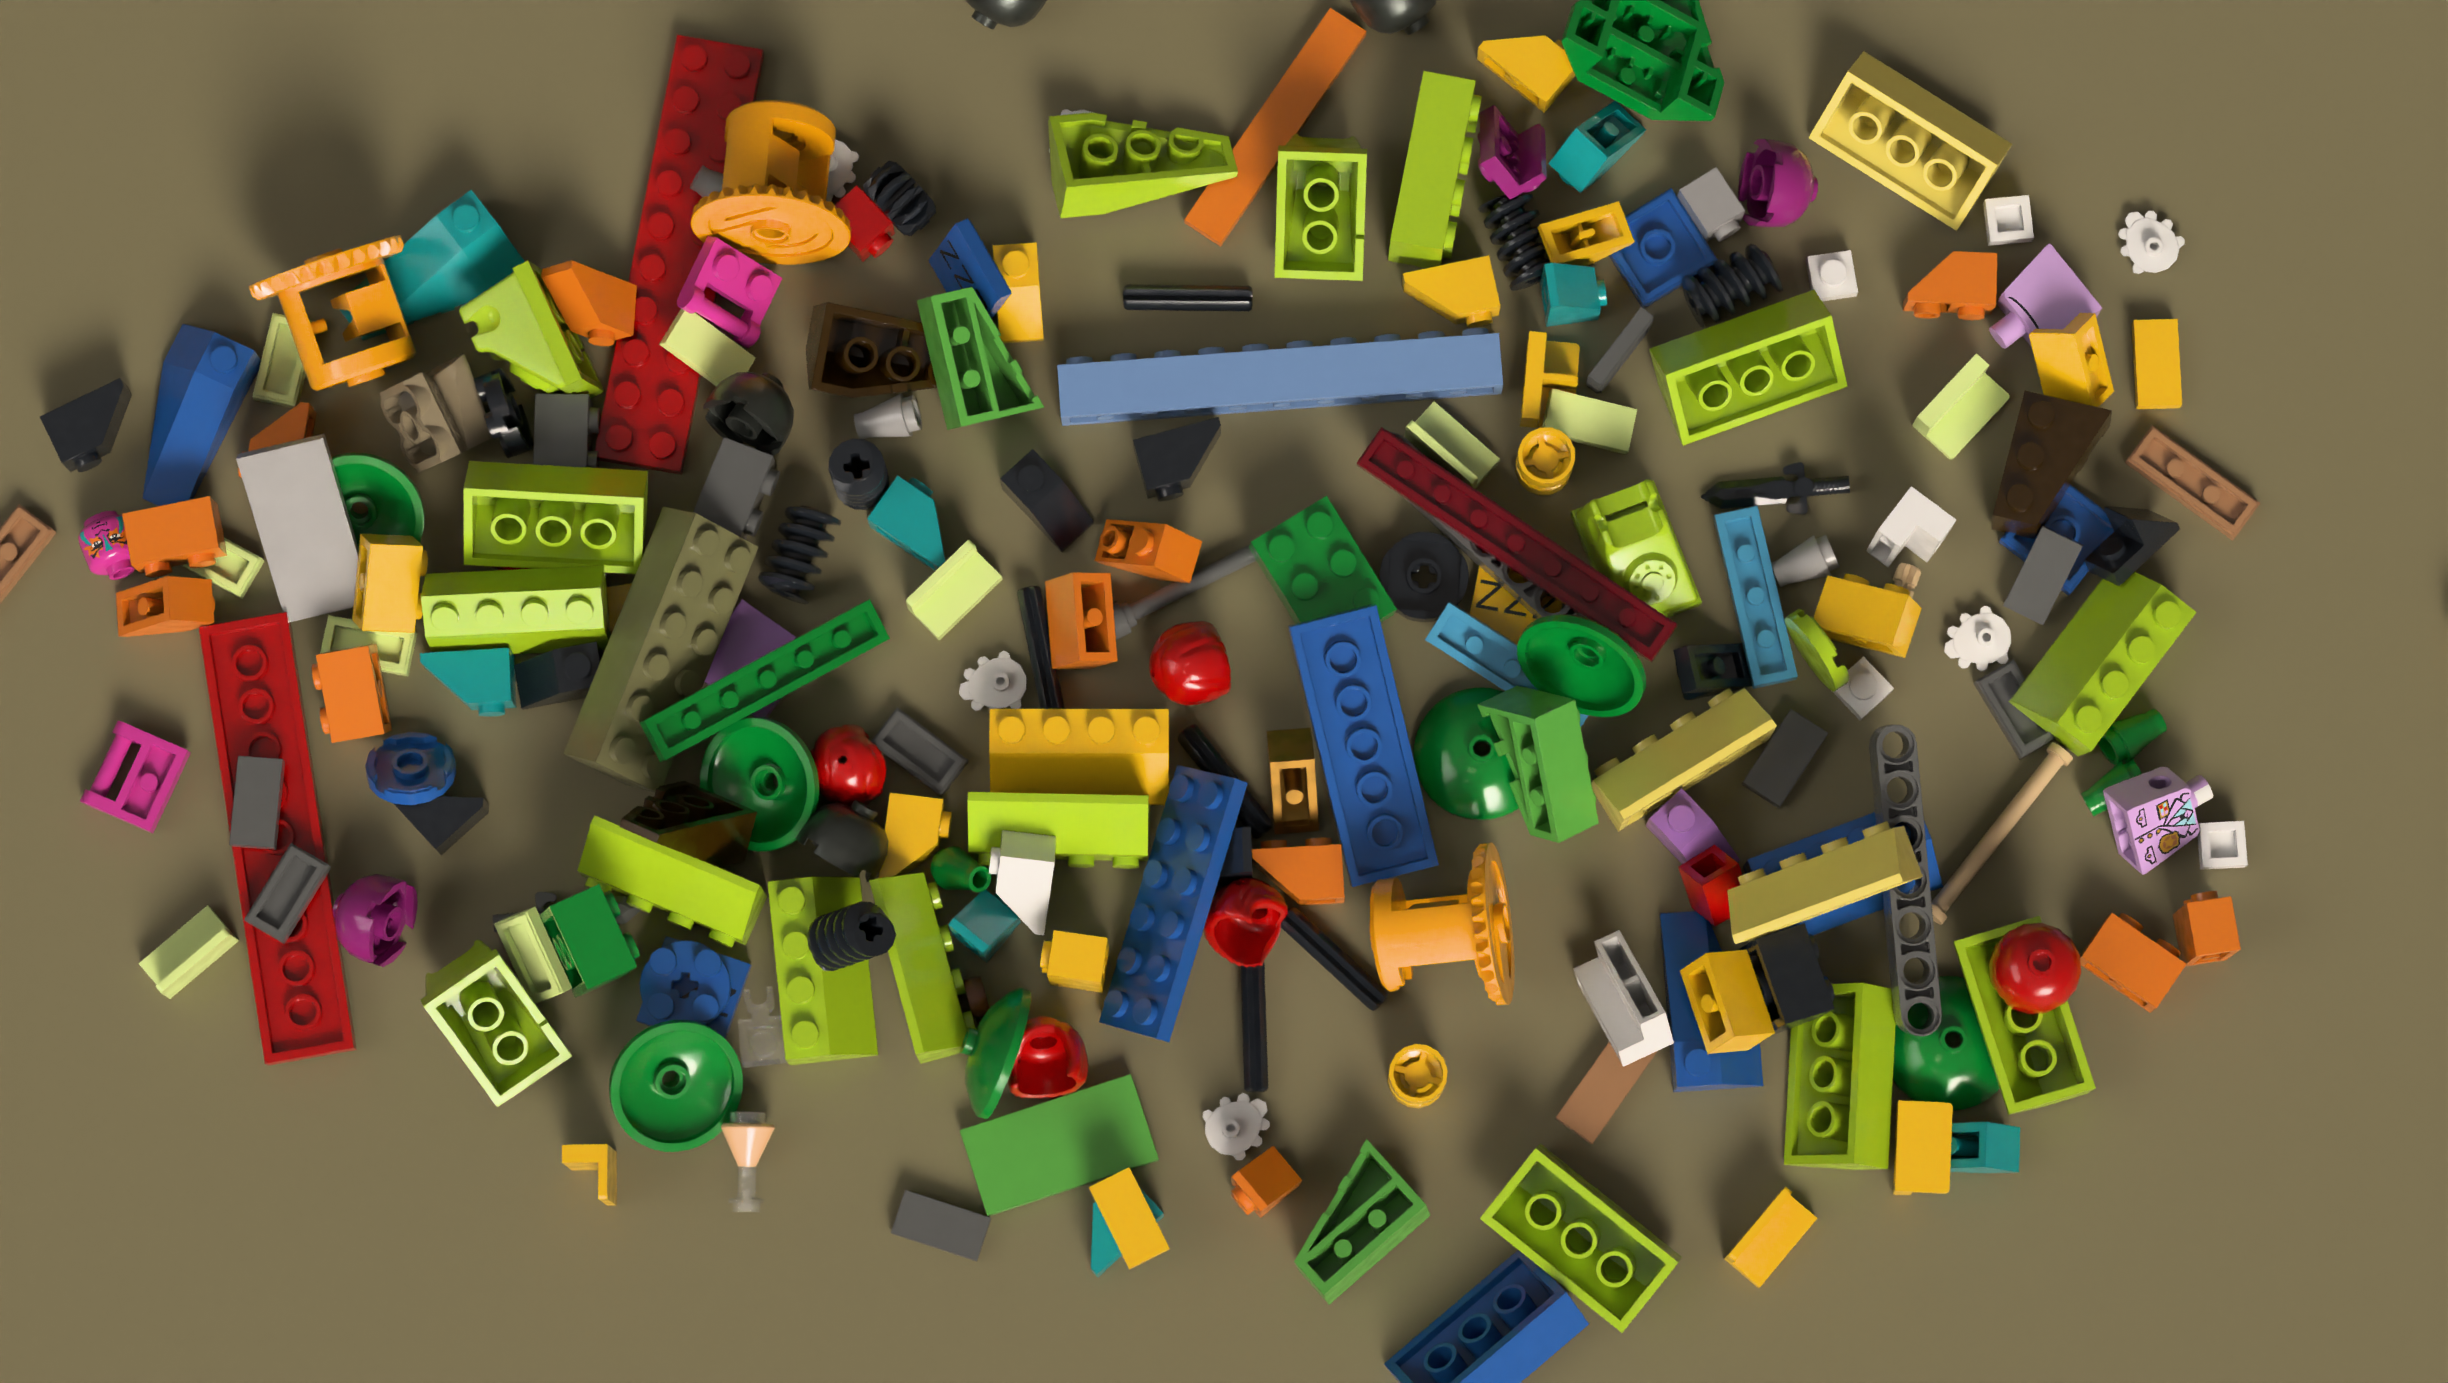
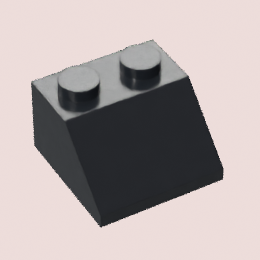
[1738,923,1835,1036]

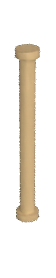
[1931,742,2073,925]

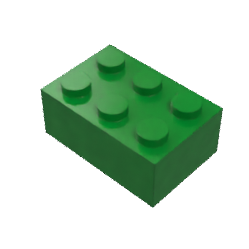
[1249,496,1397,624]
[540,884,640,998]

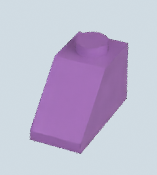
[1646,789,1740,864]

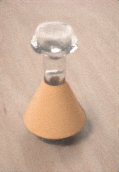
[721,1112,775,1212]

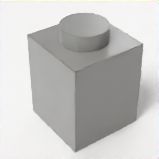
[1677,167,1745,242]

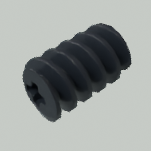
[1478,194,1551,291]
[1682,244,1783,328]
[828,438,889,510]
[758,505,841,604]
[807,901,896,971]

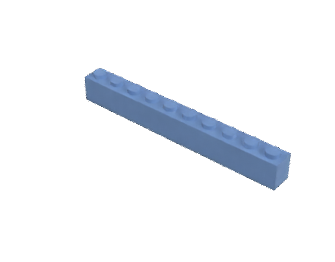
[1057,328,1503,426]

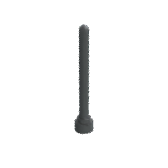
[1113,545,1256,640]

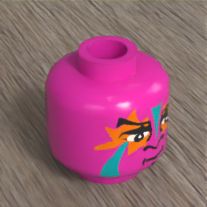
[78,511,135,580]

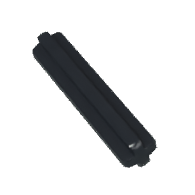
[1123,284,1253,311]
[1017,586,1065,709]
[1178,724,1273,839]
[1281,907,1388,1011]
[1240,962,1268,1092]

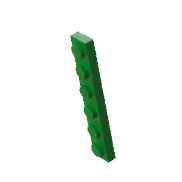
[639,599,890,762]

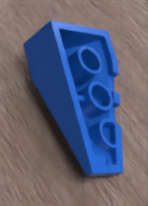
[143,324,261,506]
[1659,911,1763,1092]

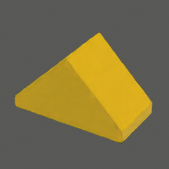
[1537,201,1635,266]

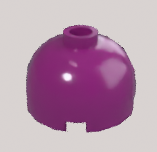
[1738,139,1818,227]
[333,874,418,967]

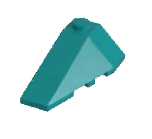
[339,190,525,341]

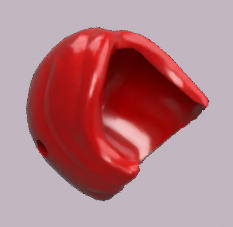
[1149,621,1231,705]
[810,724,886,806]
[1203,877,1288,968]
[1007,1016,1088,1099]

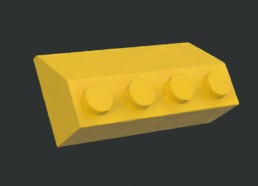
[989,709,1170,805]

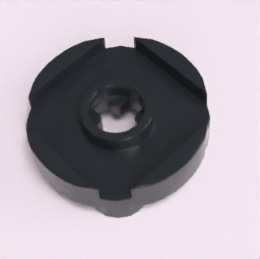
[474,368,533,458]
[1379,532,1469,622]

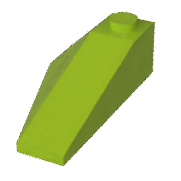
[1048,112,1238,218]

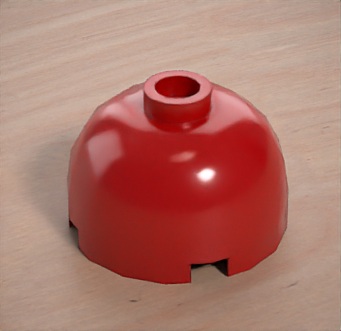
[1989,923,2081,1014]

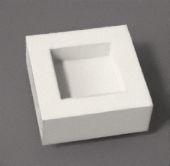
[1983,195,2034,246]
[1806,250,1858,301]
[1831,656,1894,721]
[2197,821,2248,870]

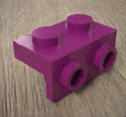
[1477,105,1547,199]

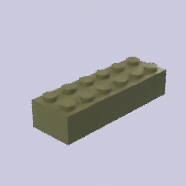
[563,507,758,792]

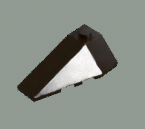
[806,302,937,398]
[620,781,757,869]

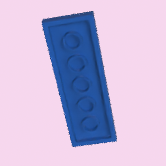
[1288,604,1439,887]
[1099,765,1248,1042]

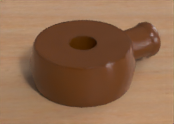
[963,976,989,1025]

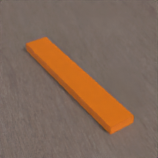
[1184,8,1367,247]

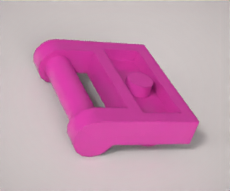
[677,236,782,348]
[80,720,191,834]

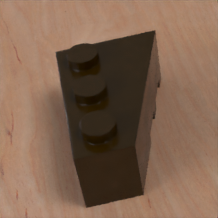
[1992,390,2112,539]

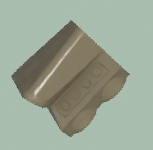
[379,353,493,473]

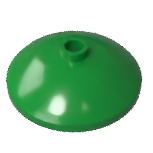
[332,452,425,548]
[1517,614,1646,717]
[1414,687,1519,821]
[700,717,819,852]
[1893,976,2000,1111]
[960,987,1031,1119]
[609,1020,743,1152]

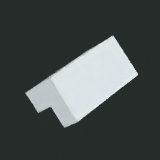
[1866,486,1956,567]
[1573,930,1674,1067]

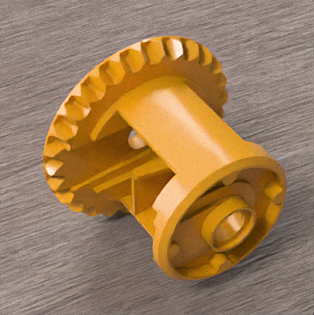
[691,100,851,265]
[249,235,416,391]
[1369,842,1515,1005]

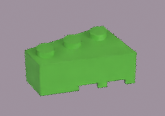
[917,287,1044,430]
[1477,685,1599,843]
[1294,1139,1431,1305]

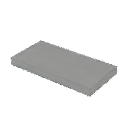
[236,434,359,622]

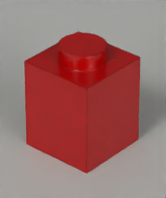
[835,185,895,262]
[1678,844,1742,927]

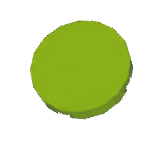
[1784,609,1849,692]

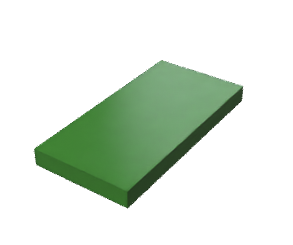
[960,1074,1159,1217]

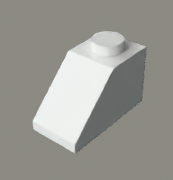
[988,830,1056,935]

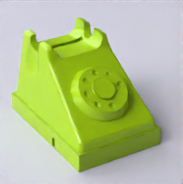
[1275,134,1367,281]
[459,260,605,398]
[1570,479,1702,618]
[421,940,572,1107]

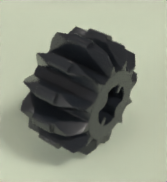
[863,161,936,236]

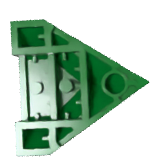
[1561,0,1725,121]

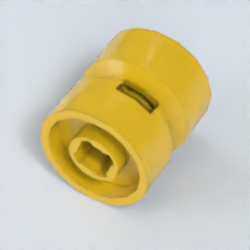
[1515,427,1575,495]
[1387,1044,1448,1108]

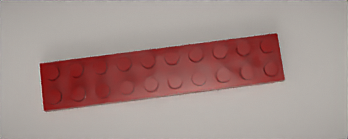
[595,35,764,475]
[199,612,357,1066]

